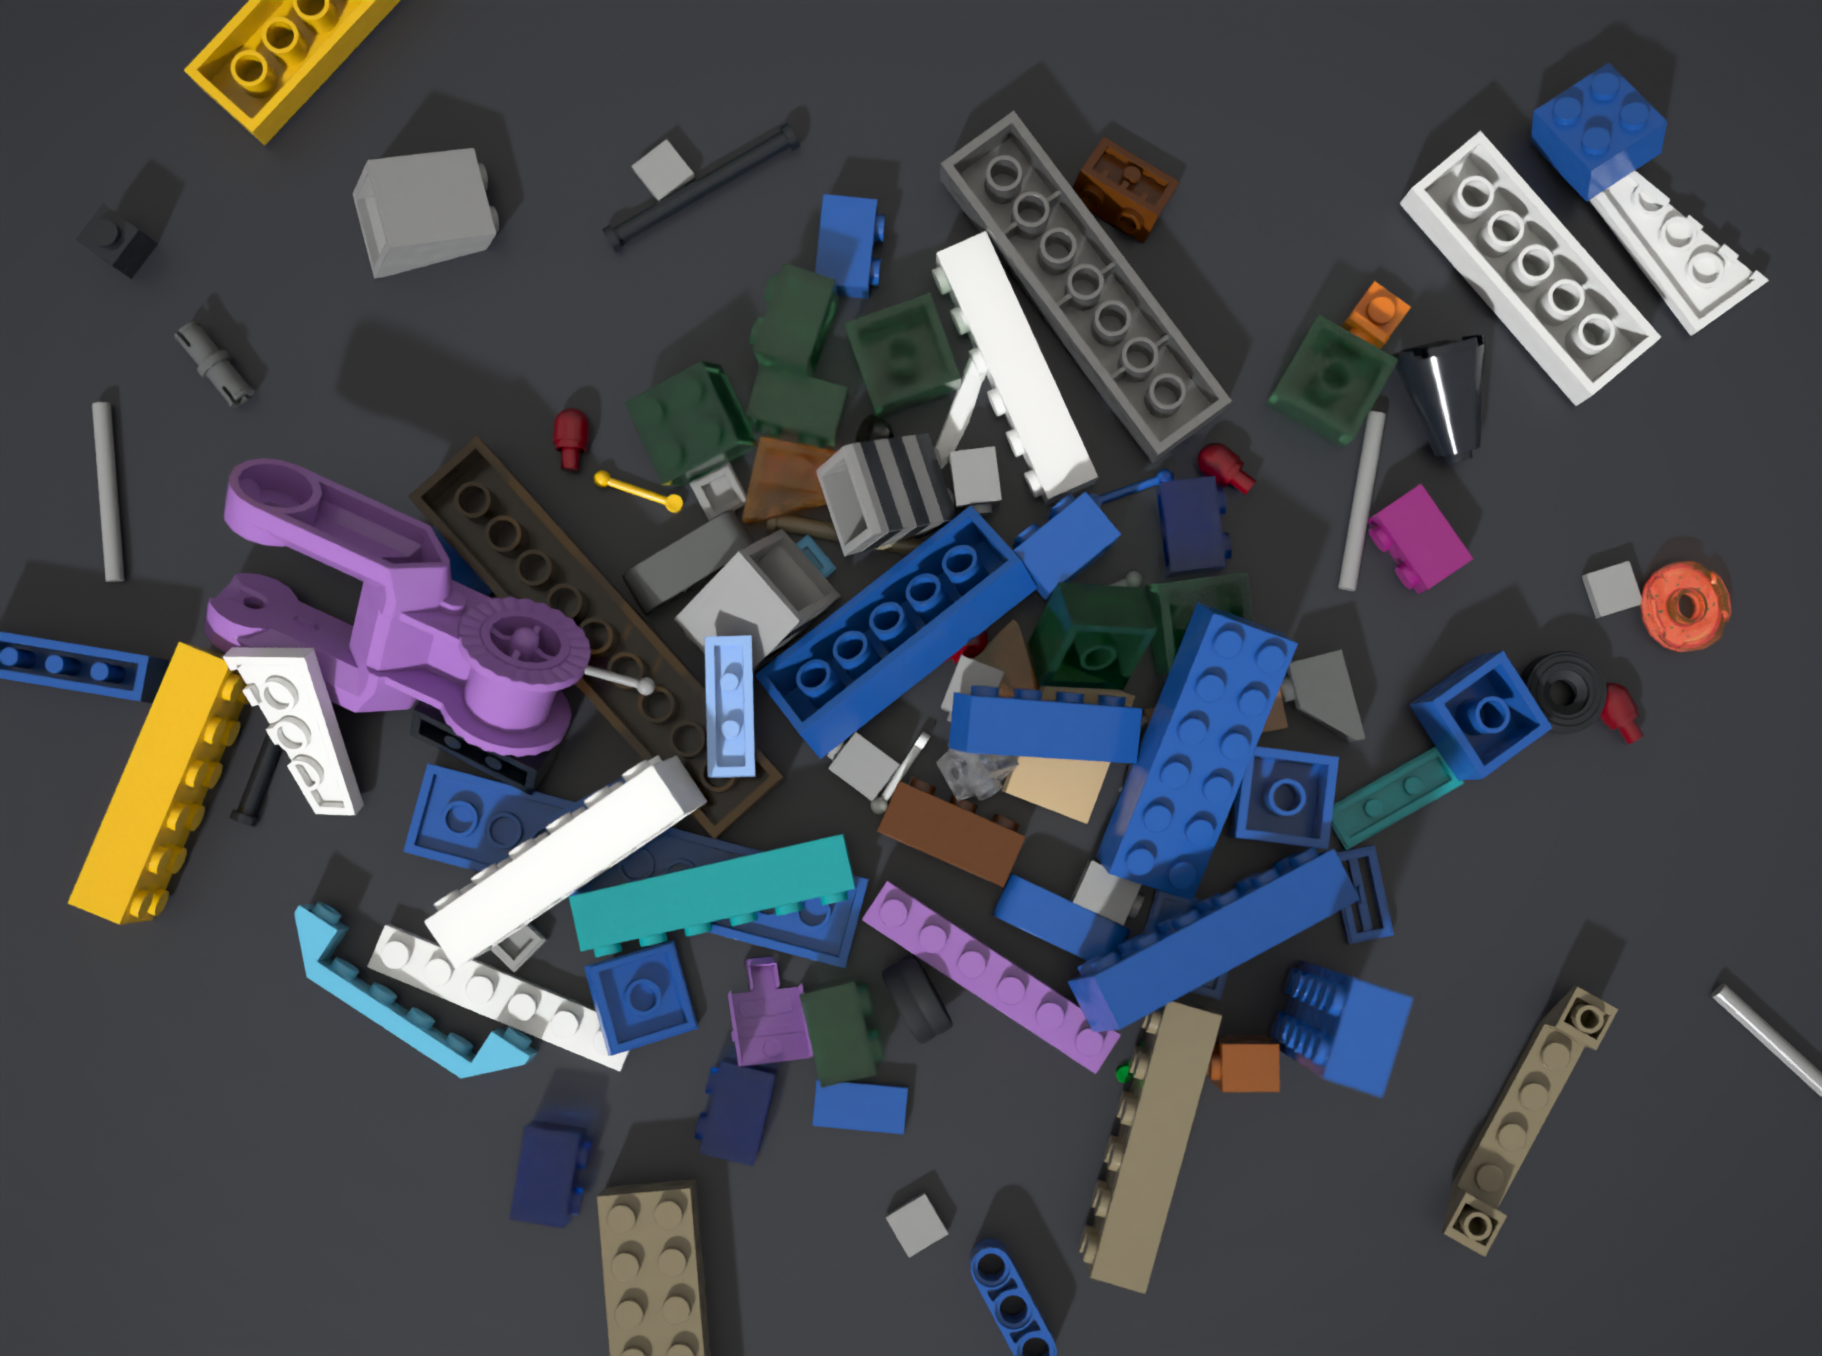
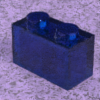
[1156,476,1232,578]
[694,1057,778,1166]
[509,1120,592,1228]

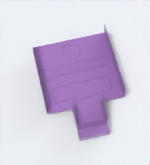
[728,957,814,1066]

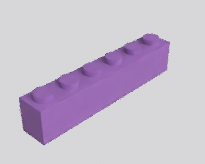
[862,880,1121,1074]

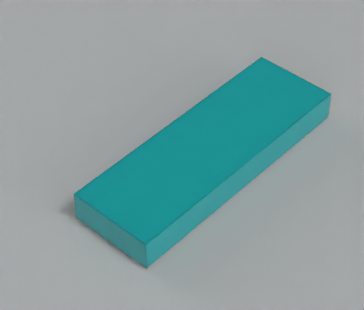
[1331,746,1464,850]

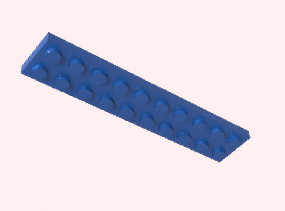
[403,763,869,968]

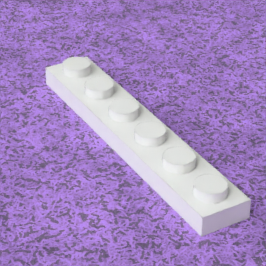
[367,924,631,1071]

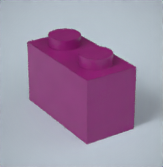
[1368,484,1474,594]

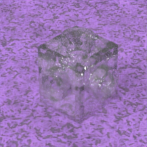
[936,743,1019,801]

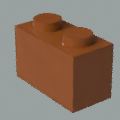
[1206,1035,1280,1092]

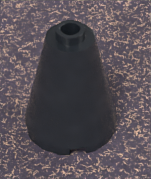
[1392,334,1486,463]

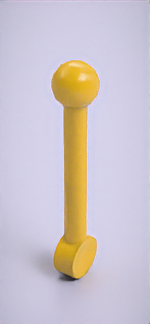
[593,470,684,513]

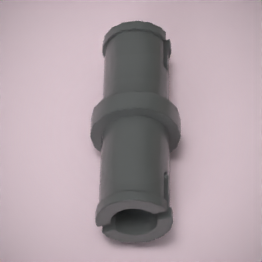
[174,320,255,408]

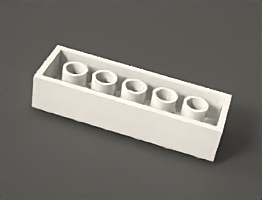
[1400,130,1661,406]
[424,755,707,969]

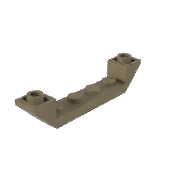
[1442,986,1618,1257]

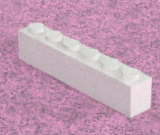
[932,231,1098,505]

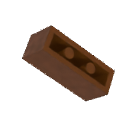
[877,777,1026,887]

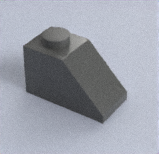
[1280,649,1366,742]

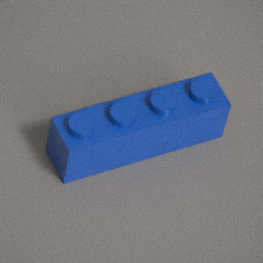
[0,632,168,703]
[949,685,1142,764]

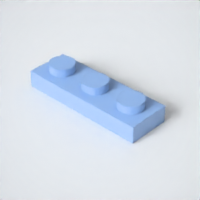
[705,635,755,778]

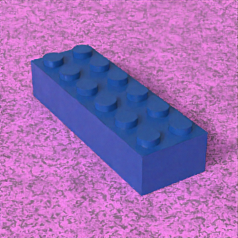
[755,506,1037,759]
[1096,602,1298,901]
[1067,847,1360,1032]
[1270,959,1413,1098]

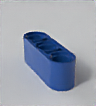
[991,873,1131,961]
[970,1238,1057,1356]

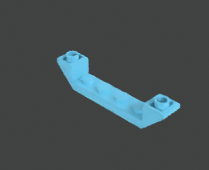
[294,901,538,1078]

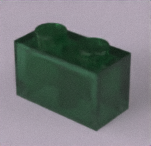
[746,364,849,450]

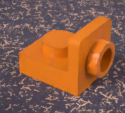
[1340,281,1411,353]

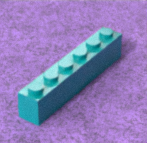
[569,834,857,957]

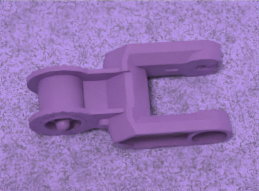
[204,458,591,757]

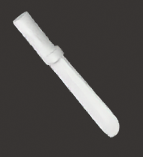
[935,346,986,469]

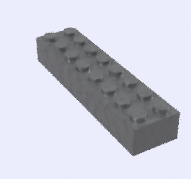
[940,111,1232,464]

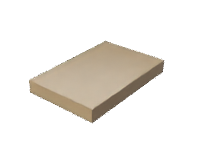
[1001,663,1135,824]

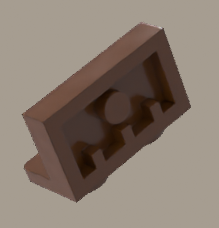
[1072,137,1180,242]

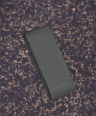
[622,510,754,616]

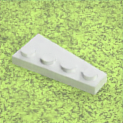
[1589,171,1769,336]
[223,647,364,815]

